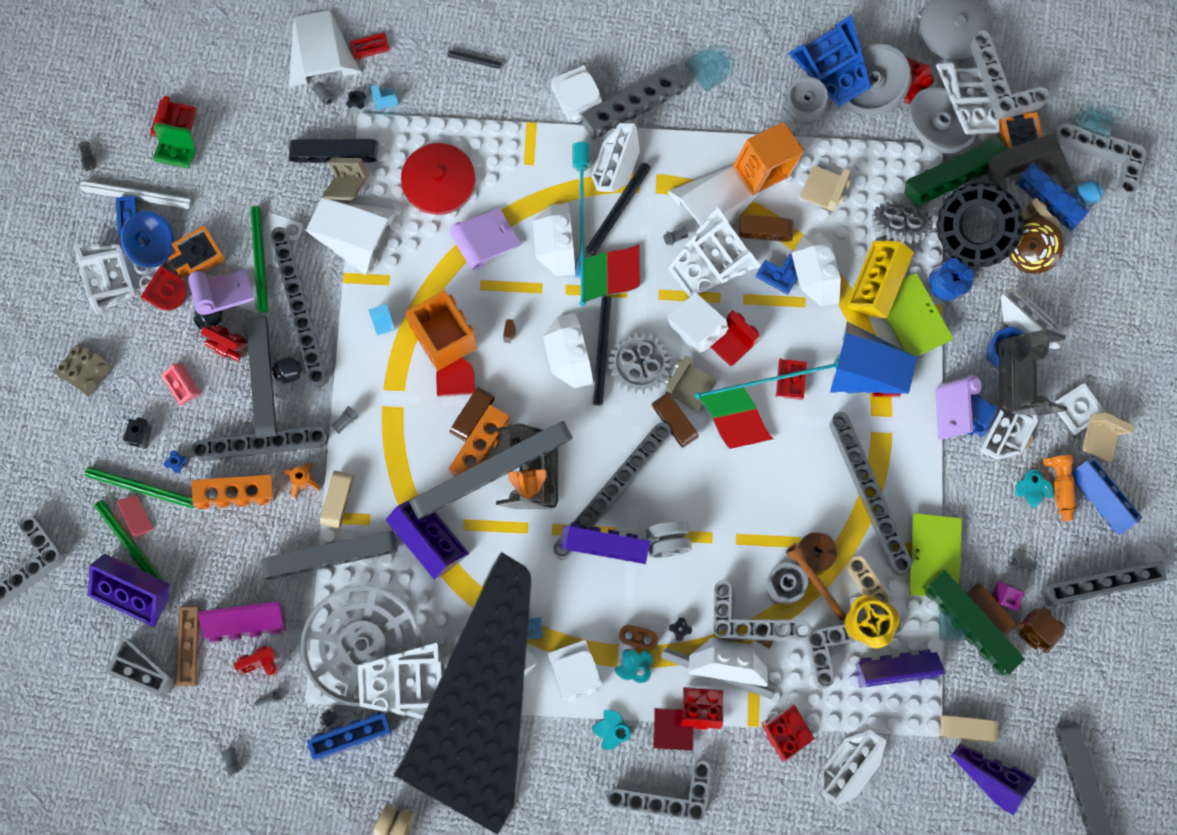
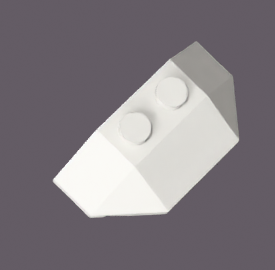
[591,123,640,192]
[533,203,575,276]
[792,233,841,306]
[1001,288,1067,349]
[543,313,593,389]
[980,385,1038,460]
[689,638,768,687]
[821,730,886,805]

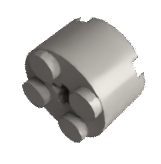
[766,562,808,605]

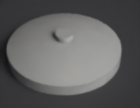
[920,0,990,62]
[846,44,912,115]
[908,87,977,153]

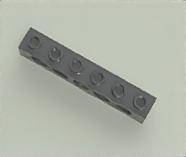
[581,64,686,139]
[1042,561,1167,608]

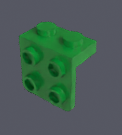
[153,123,196,169]

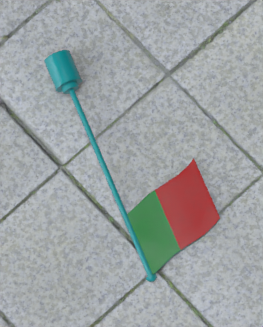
[572,142,640,306]
[695,354,840,449]

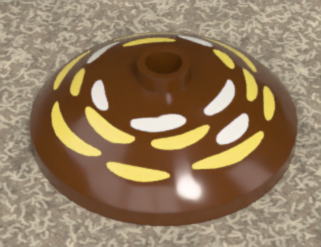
[1009,217,1064,274]

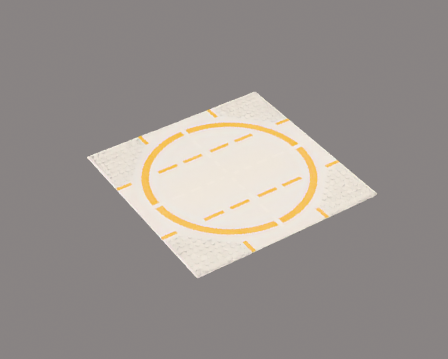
[305,113,943,737]

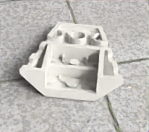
[289,10,361,87]
[936,63,999,134]
[668,165,760,226]
[306,198,398,275]
[667,207,761,297]
[75,244,162,313]
[358,642,442,719]

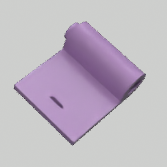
[449,208,521,270]
[188,269,254,315]
[935,375,982,440]

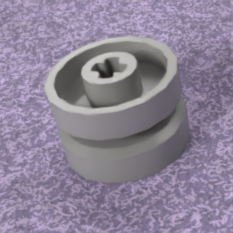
[786,77,828,125]
[645,521,692,558]

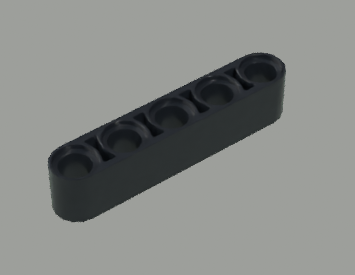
[288,139,378,163]

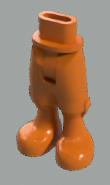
[1043,455,1076,522]

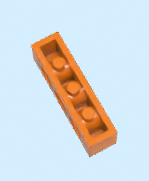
[448,405,511,476]
[191,475,273,510]

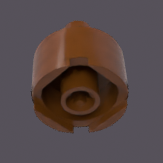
[796,532,837,575]
[1017,607,1066,654]

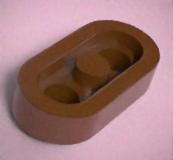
[619,625,658,651]

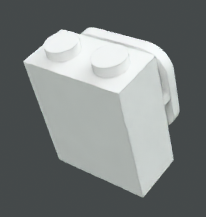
[551,65,603,124]
[667,292,728,353]
[548,640,602,702]

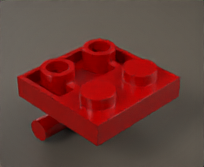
[150,95,197,136]
[201,325,248,362]
[233,646,279,676]
[681,687,724,730]
[761,704,815,761]

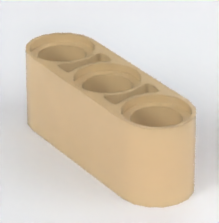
[320,470,354,529]
[846,556,889,610]
[940,716,999,742]

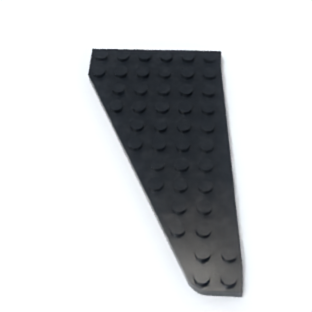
[393,552,532,835]

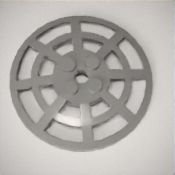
[301,585,422,706]

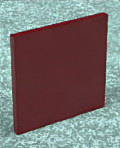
[653,708,694,751]

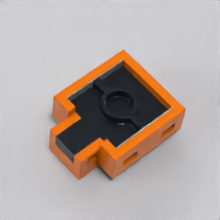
[999,109,1044,156]
[168,226,225,277]

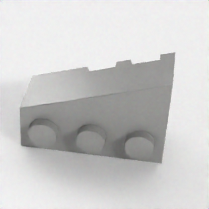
[105,636,174,698]

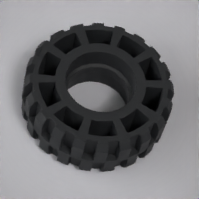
[936,182,1024,267]

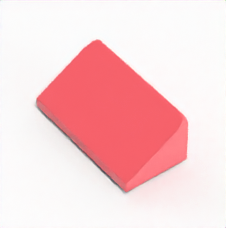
[161,363,200,406]
[117,495,154,538]

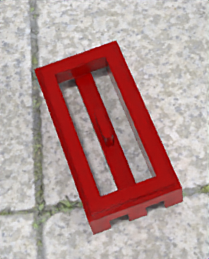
[350,32,390,60]

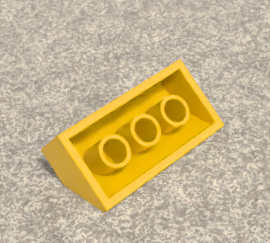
[846,241,914,318]

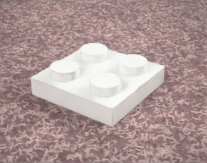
[1052,383,1105,435]

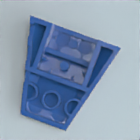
[788,15,871,107]
[830,321,917,394]

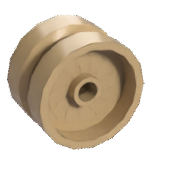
[373,802,415,835]

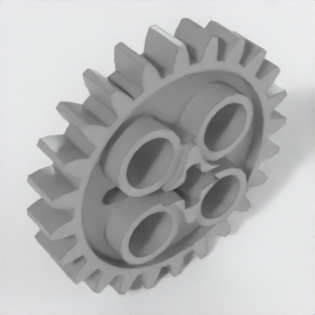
[871,201,933,244]
[609,333,671,394]

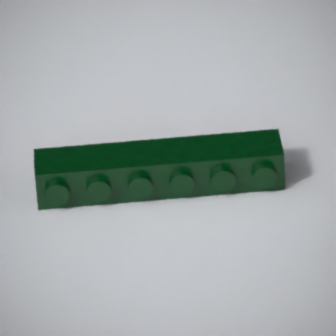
[904,137,1011,207]
[922,570,1025,676]

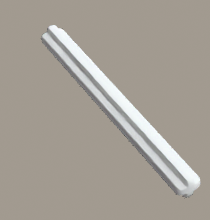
[81,180,191,209]

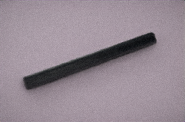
[586,162,650,256]
[593,296,612,406]

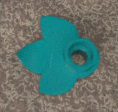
[1015,469,1054,508]
[614,649,653,684]
[592,709,632,750]

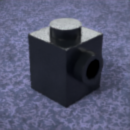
[123,417,152,449]

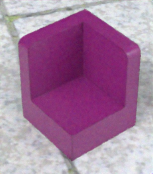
[992,580,1025,610]

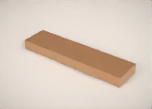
[175,606,200,687]

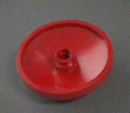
[401,143,476,215]

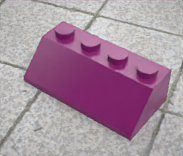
[198,601,287,643]

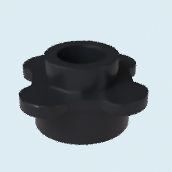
[346,91,366,109]
[669,617,692,641]
[320,708,338,727]

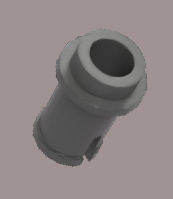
[312,82,335,105]
[663,227,689,246]
[222,748,241,775]

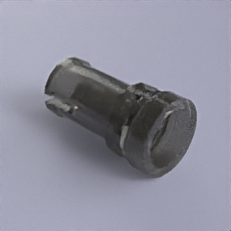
[78,141,97,170]

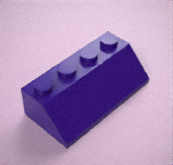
[385,497,470,580]
[87,553,171,627]
[855,649,946,688]

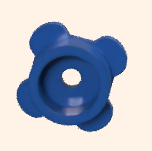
[164,451,187,473]

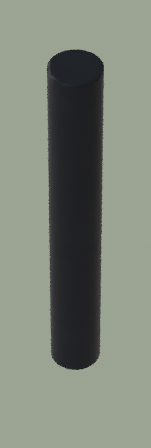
[447,50,502,69]

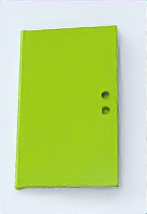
[886,273,954,357]
[909,513,962,597]

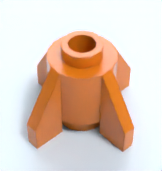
[284,462,321,499]
[508,468,547,499]

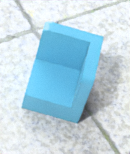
[371,84,398,110]
[369,304,395,336]

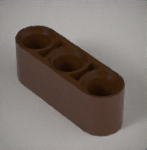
[739,215,794,242]
[449,386,495,442]
[651,393,699,448]
[966,583,1017,636]

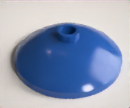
[121,211,174,268]

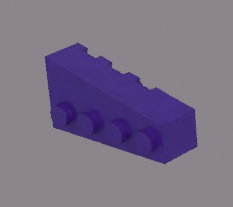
[560,523,650,565]

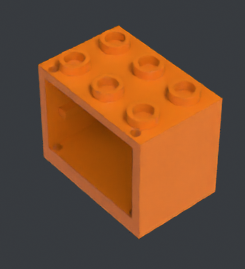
[733,122,804,196]
[405,290,478,371]

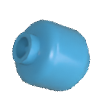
[1073,179,1103,207]

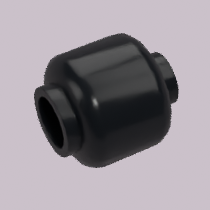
[193,310,223,330]
[272,356,302,384]

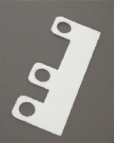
[237,212,303,315]

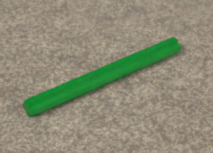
[250,206,268,313]
[85,466,194,509]
[94,500,164,581]

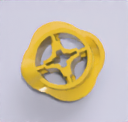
[845,595,900,648]

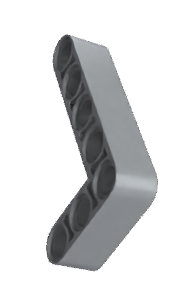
[970,30,1050,119]
[1053,123,1146,200]
[0,516,64,609]
[713,580,813,641]
[806,618,904,689]
[607,761,711,821]

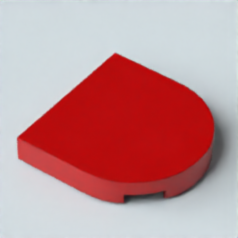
[140,266,186,311]
[436,358,475,397]

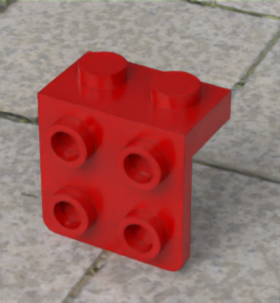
[904,56,934,105]
[710,310,760,366]

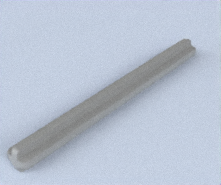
[661,647,775,699]

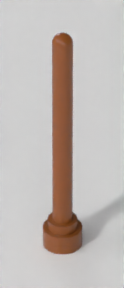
[786,543,846,621]

